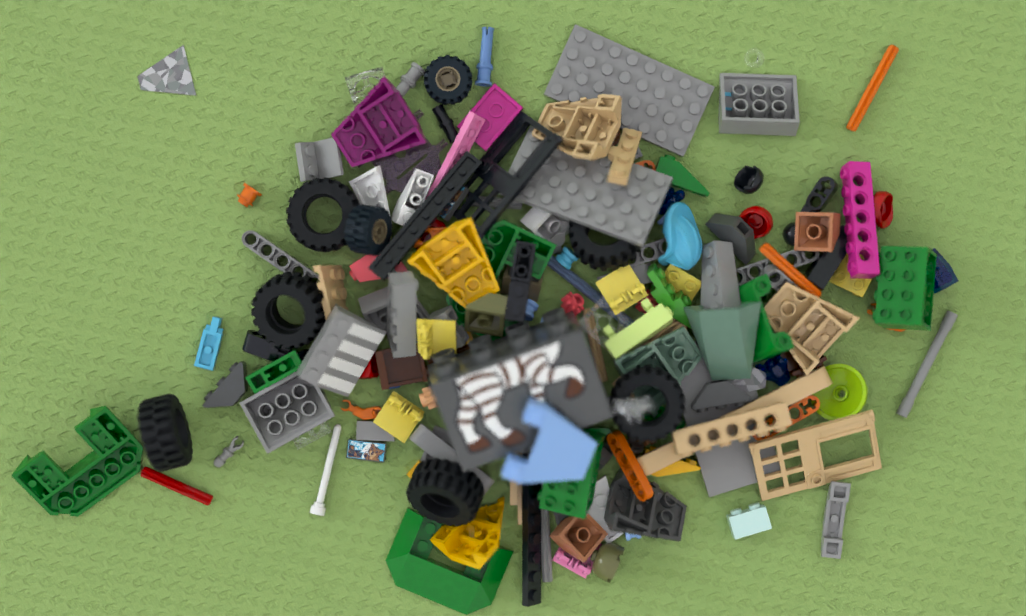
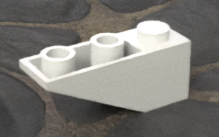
[391,168,434,226]

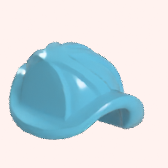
[658,202,703,270]

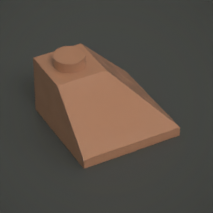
[794,212,841,252]
[549,514,608,563]

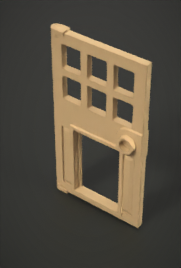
[748,410,882,501]

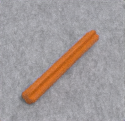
[846,45,899,132]

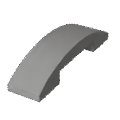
[821,481,851,559]

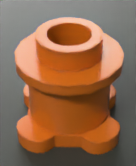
[237,183,262,207]

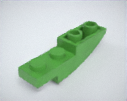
[647,263,692,328]

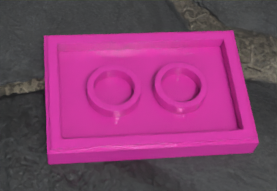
[457,83,523,152]

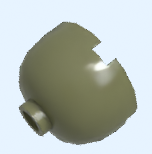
[590,543,625,583]

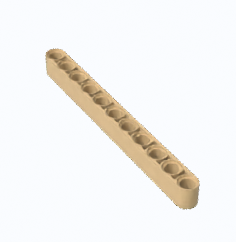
[636,366,833,476]

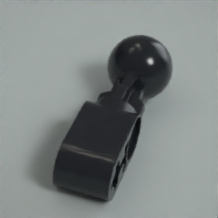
[783,176,838,246]
[242,330,309,361]

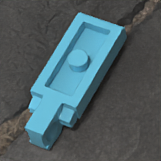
[194,316,224,371]

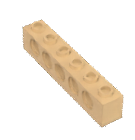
[671,402,792,457]

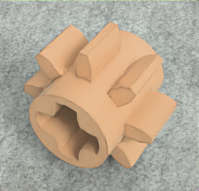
[419,386,438,410]

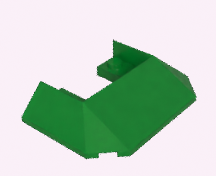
[445,220,556,341]
[12,406,143,516]
[386,508,513,615]

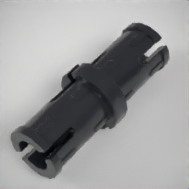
[432,104,458,144]

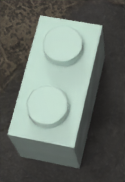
[726,502,772,540]

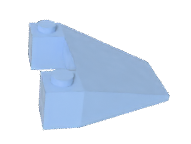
[501,397,598,483]

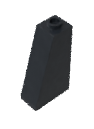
[803,225,847,291]

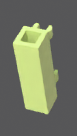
[603,298,674,360]

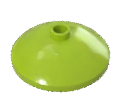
[811,364,868,421]

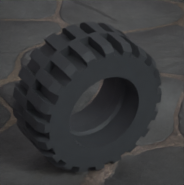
[286,178,360,252]
[568,221,642,271]
[251,271,326,349]
[610,365,685,443]
[138,394,193,472]
[406,458,485,526]

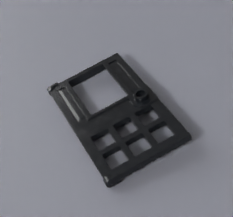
[453,111,564,239]

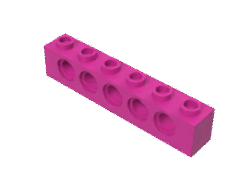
[840,161,880,279]

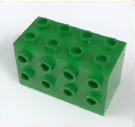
[872,246,937,331]
[538,428,605,519]

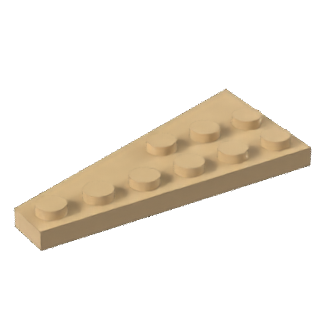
[313,265,349,320]

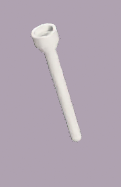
[310,424,341,516]

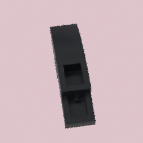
[504,241,536,323]

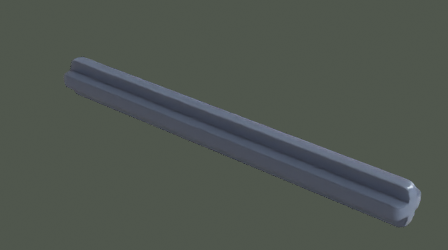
[547,255,635,328]

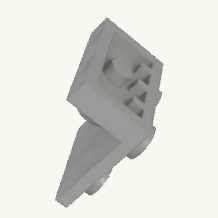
[295,137,344,182]

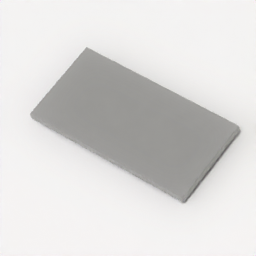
[680,340,780,497]

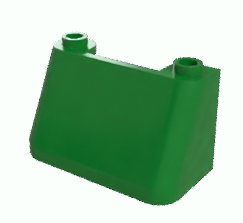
[739,274,794,364]

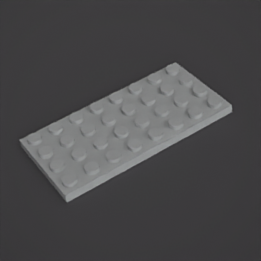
[544,24,715,157]
[499,126,673,248]

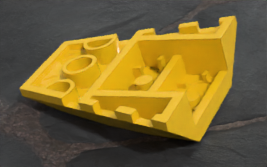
[407,217,500,309]

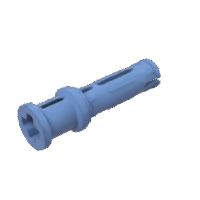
[475,27,494,87]

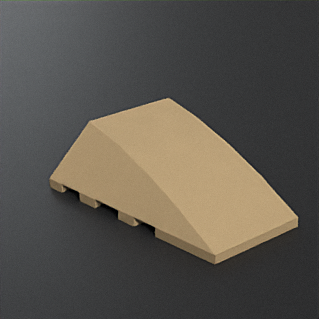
[764,282,859,375]

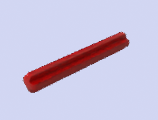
[140,467,213,505]

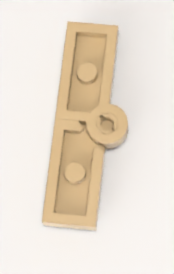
[607,128,642,186]

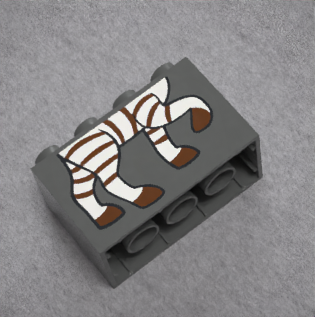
[428,308,614,472]

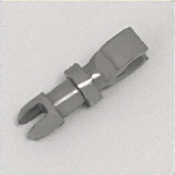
[214,436,244,468]

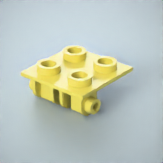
[829,253,880,298]
[595,263,648,316]
[664,264,701,301]
[416,319,457,360]
[373,390,424,444]

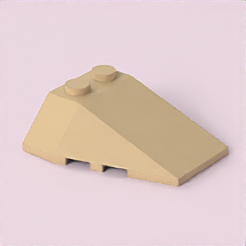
[532,94,622,160]

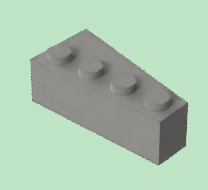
[701,240,741,309]
[386,271,419,358]

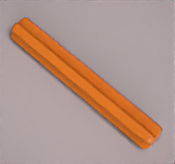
[759,242,822,297]

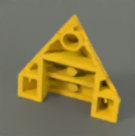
[430,496,505,570]

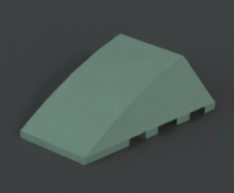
[684,301,762,381]
[613,326,703,418]

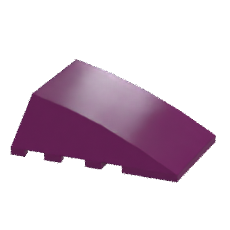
[331,76,427,167]

